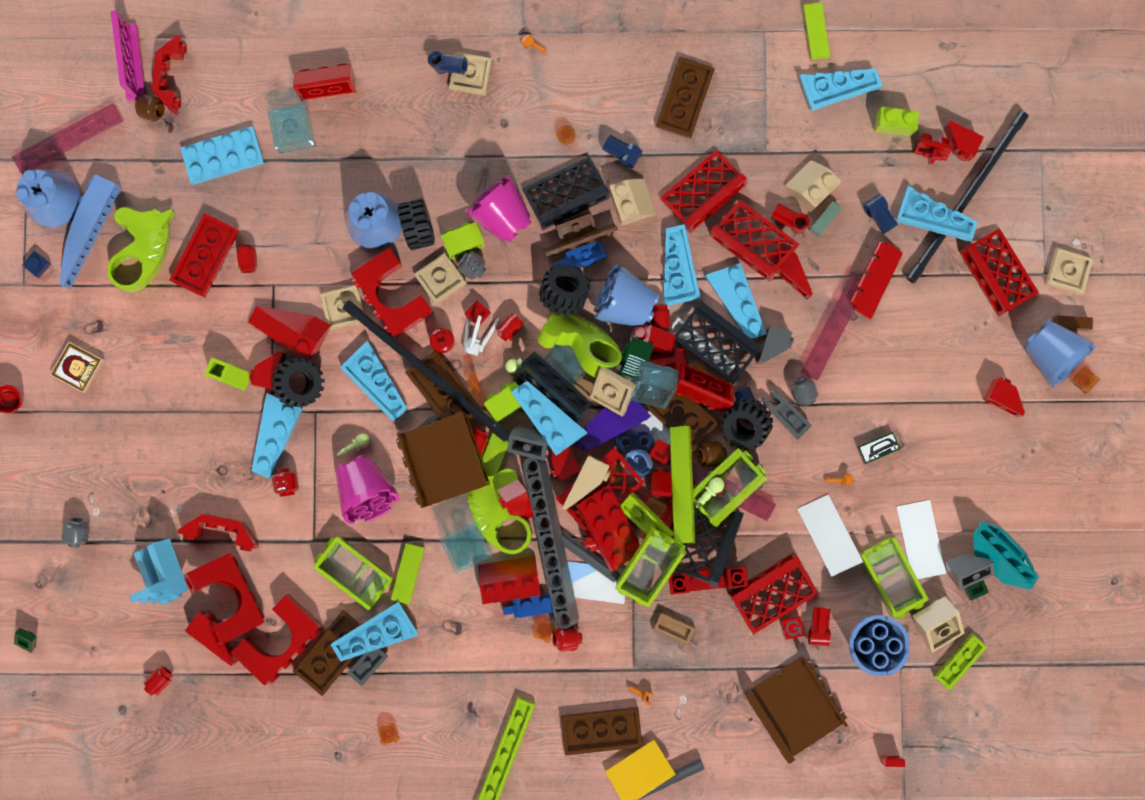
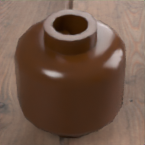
[135,94,165,122]
[697,441,727,467]

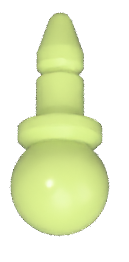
[505,358,523,374]
[337,433,371,457]
[696,477,724,508]

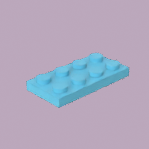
[180,126,265,185]

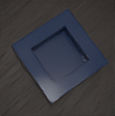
[22,251,51,278]

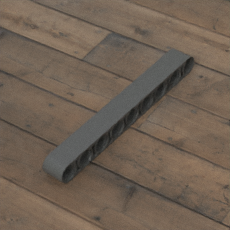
[523,458,579,629]

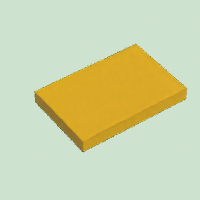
[605,740,676,800]

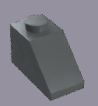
[757,325,794,364]
[507,426,548,461]
[946,555,995,590]

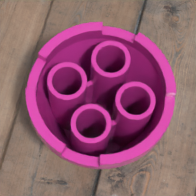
[465,175,531,242]
[336,455,399,524]

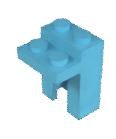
[130,538,188,605]

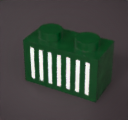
[619,337,654,381]

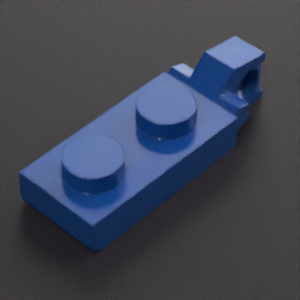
[554,240,607,270]
[502,593,553,618]

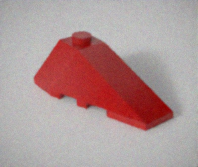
[248,306,332,360]

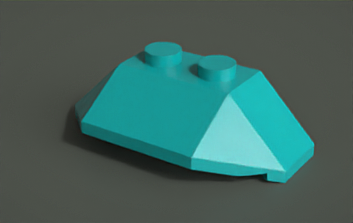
[973,521,1039,590]

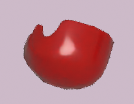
[0,384,23,414]

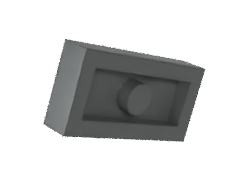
[347,648,389,686]

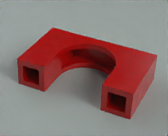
[352,248,433,338]
[184,553,265,647]
[231,594,323,686]

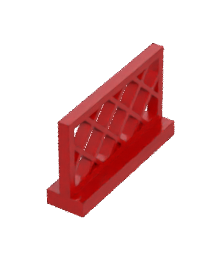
[660,150,747,233]
[710,200,799,282]
[959,228,1039,316]
[556,447,645,533]
[728,553,818,635]

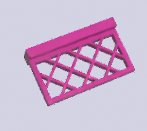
[110,10,147,101]

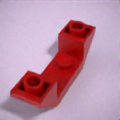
[151,35,187,115]
[177,514,259,552]
[668,567,748,595]

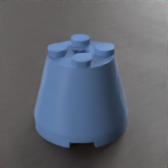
[16,170,83,228]
[346,192,402,250]
[593,265,659,326]
[1024,320,1096,388]
[849,615,909,676]

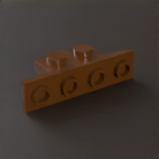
[543,212,618,257]

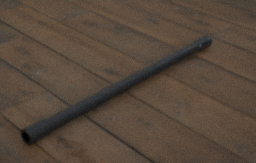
[906,111,1029,284]
[342,300,510,442]

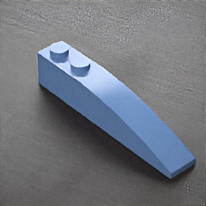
[60,174,122,289]

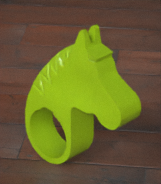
[107,207,175,293]
[537,311,622,378]
[467,469,533,554]

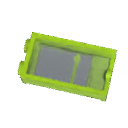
[693,448,768,527]
[615,527,686,608]
[313,536,395,610]
[859,537,929,619]

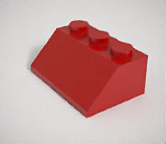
[293,63,357,101]
[671,363,734,412]
[478,556,541,605]

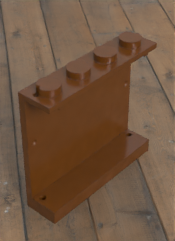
[396,411,491,508]
[744,656,848,764]

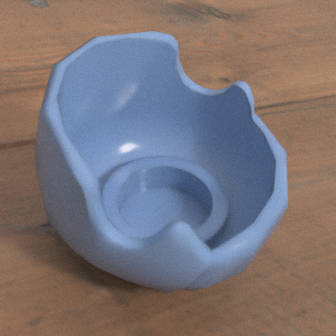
[625,449,653,478]

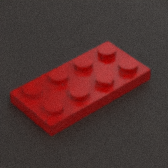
[169,213,240,298]
[575,484,640,572]

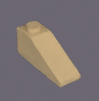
[562,455,611,510]

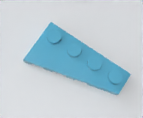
[798,69,882,111]
[897,186,978,242]
[663,224,701,307]
[704,263,766,339]
[340,341,408,422]
[511,381,587,455]
[252,393,303,479]
[330,602,419,662]

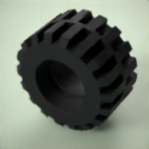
[398,198,435,251]
[539,264,591,316]
[271,358,325,407]
[720,398,773,451]

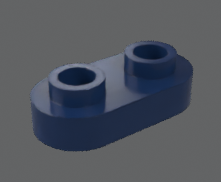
[615,432,654,452]

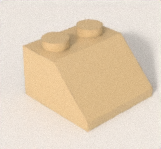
[784,160,842,213]
[609,179,656,226]
[912,596,965,653]

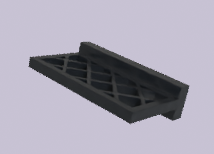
[522,156,610,231]
[675,301,762,384]
[512,351,592,422]
[674,508,744,588]

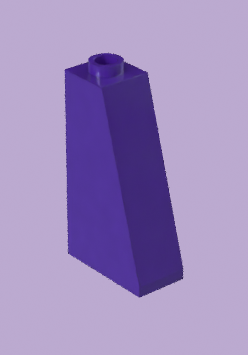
[575,397,651,451]

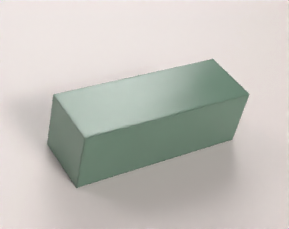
[809,201,842,237]

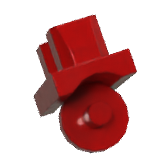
[914,133,954,165]

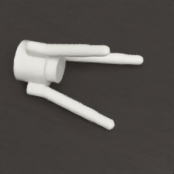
[463,315,500,356]

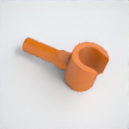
[520,35,547,53]
[825,474,854,486]
[628,685,655,705]

